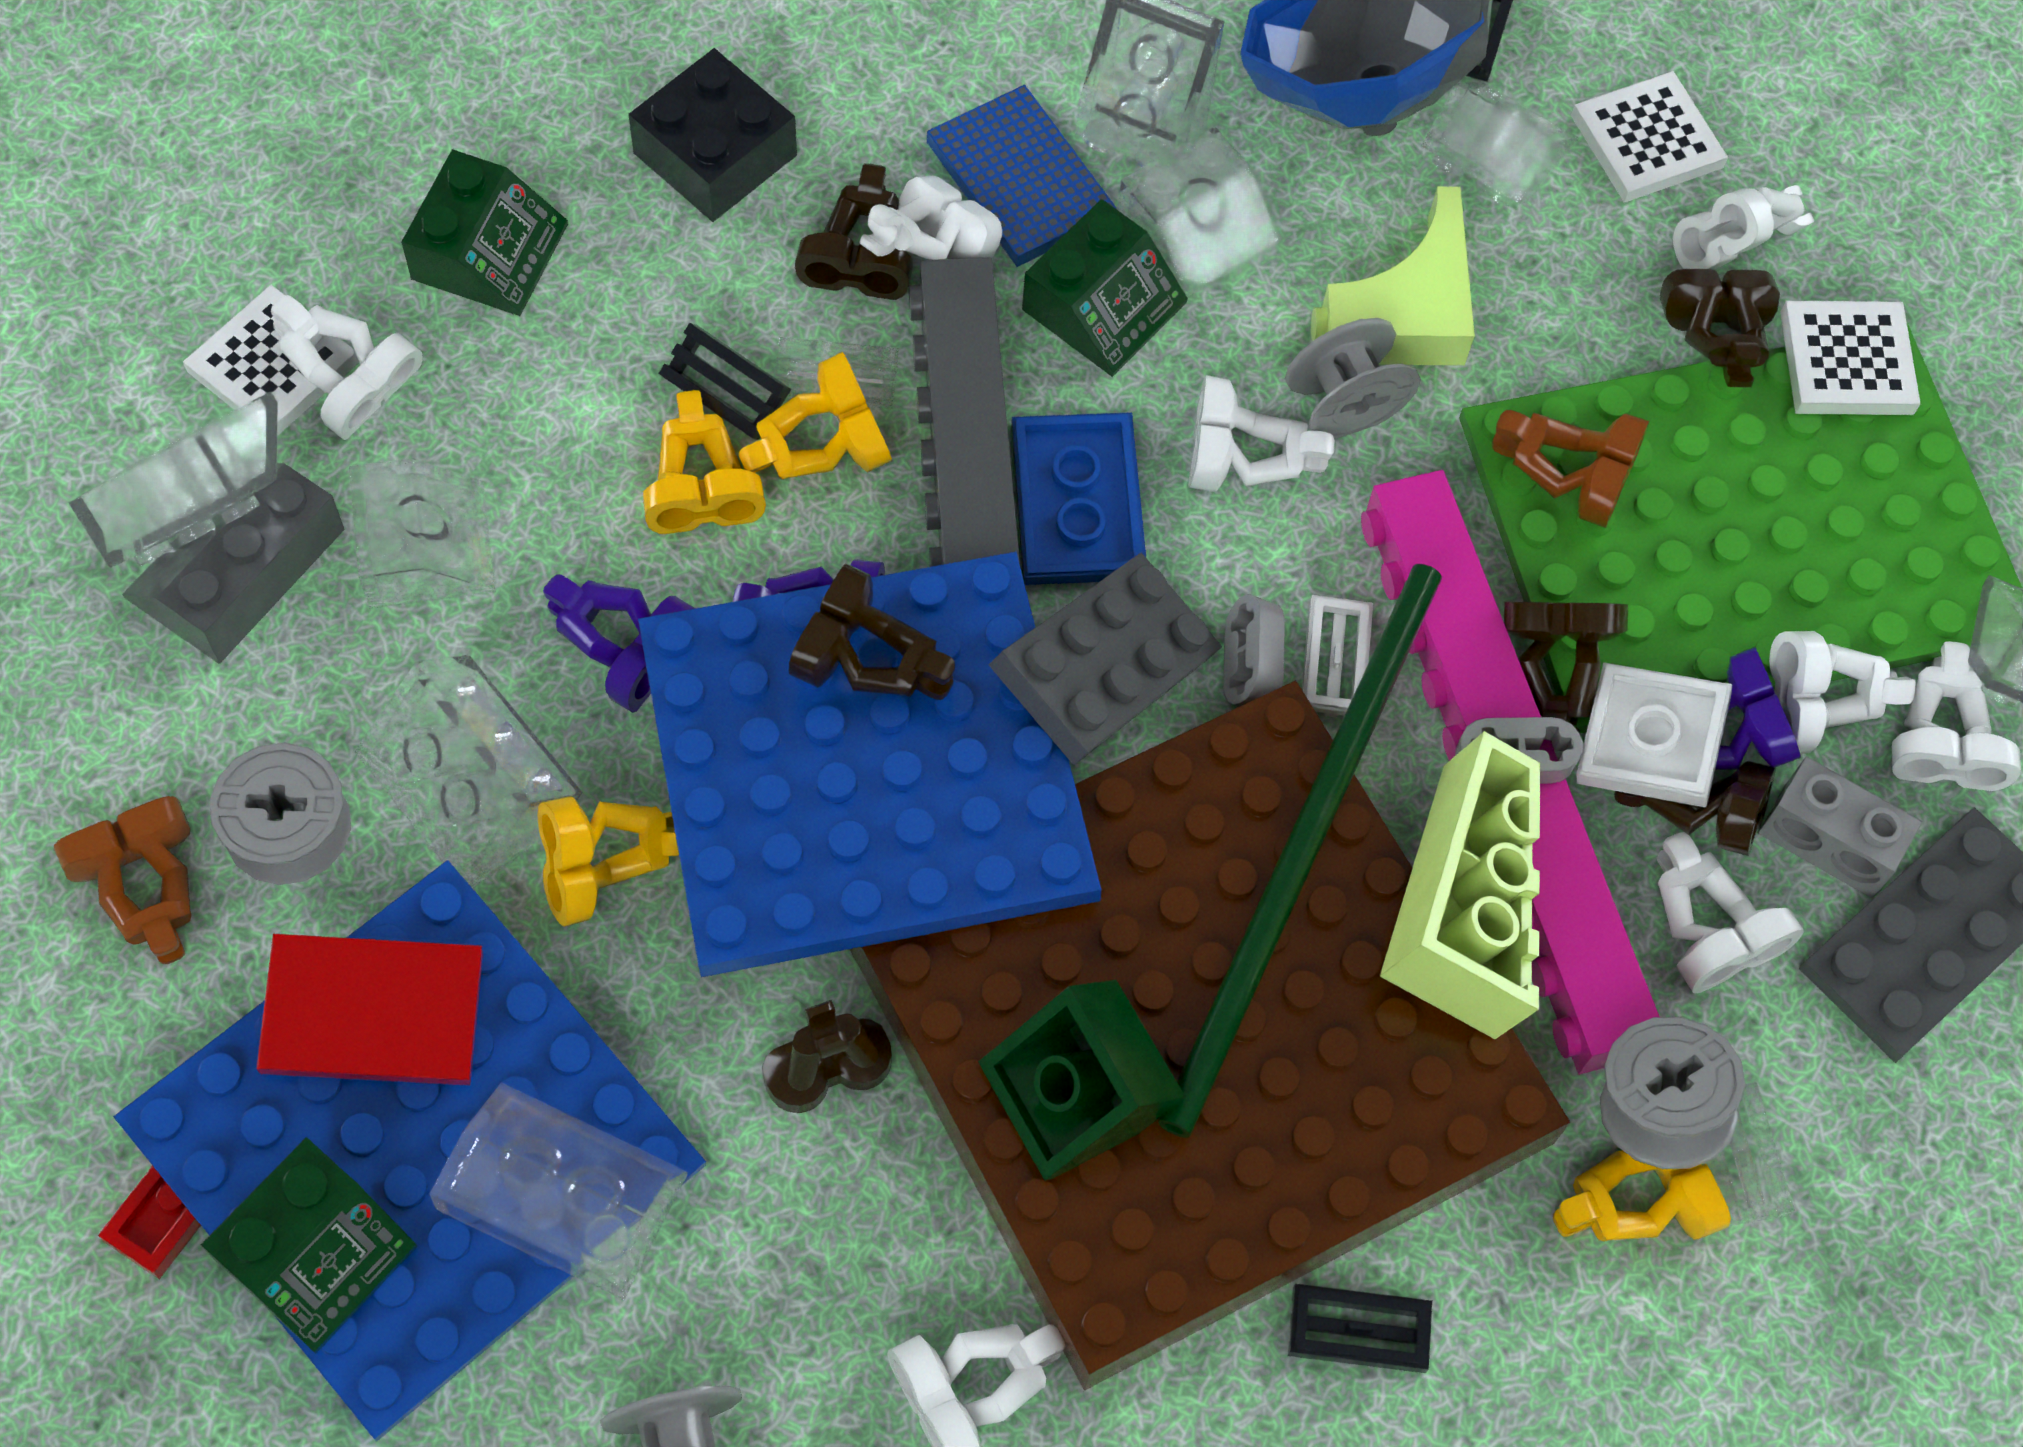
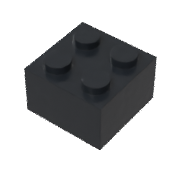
[628,48,797,222]

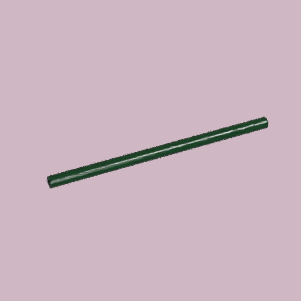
[1158,564,1442,1138]

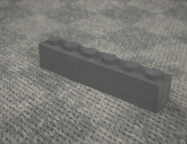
[909,257,1020,567]

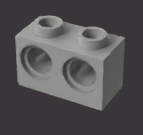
[1758,756,1923,898]

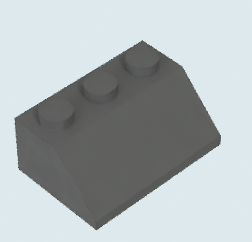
[122,462,345,664]

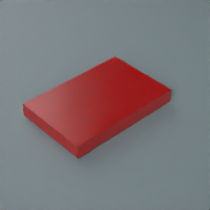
[257,934,483,1085]

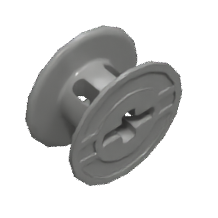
[1285,318,1421,439]
[210,742,351,885]
[1600,1017,1745,1169]
[600,1386,742,1447]

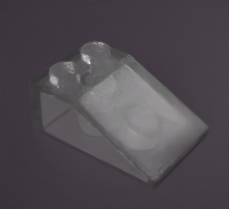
[1075,0,1225,178]

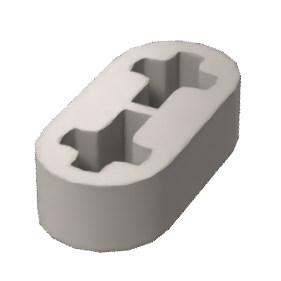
[1223,594,1285,707]
[1455,717,1583,784]

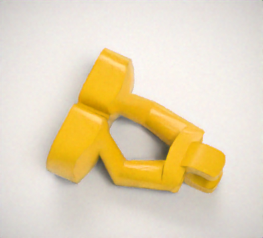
[739,352,892,480]
[643,390,766,534]
[537,796,679,927]
[1553,1150,1731,1242]

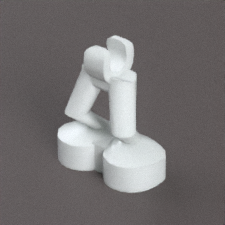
[859,175,1002,260]
[1673,185,1814,270]
[271,295,423,440]
[1188,375,1335,492]
[1769,631,1916,754]
[1892,641,2021,791]
[1656,832,1804,993]
[887,1324,1065,1447]

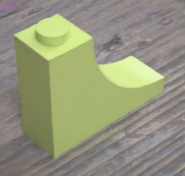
[1311,186,1475,365]

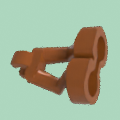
[1492,410,1649,528]
[54,796,192,964]

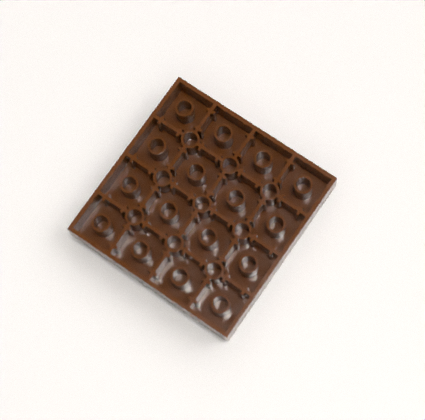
[850,680,1570,1391]

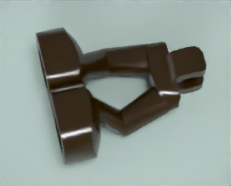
[795,163,913,300]
[1660,269,1780,388]
[789,564,955,700]
[1504,602,1628,743]
[1614,761,1776,856]
[762,1000,892,1113]

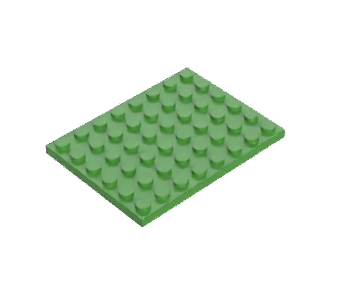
[1459,323,2023,734]

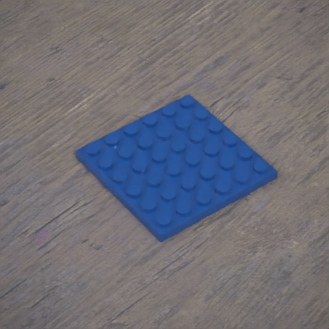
[638,552,1101,977]
[113,860,706,1442]

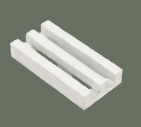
[1302,595,1373,718]

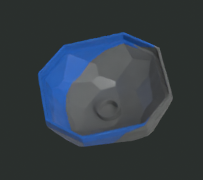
[1240,0,1492,136]

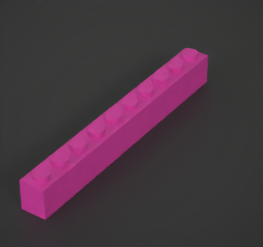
[1361,470,1660,1075]

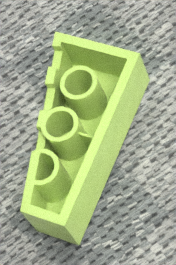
[1380,731,1540,1039]

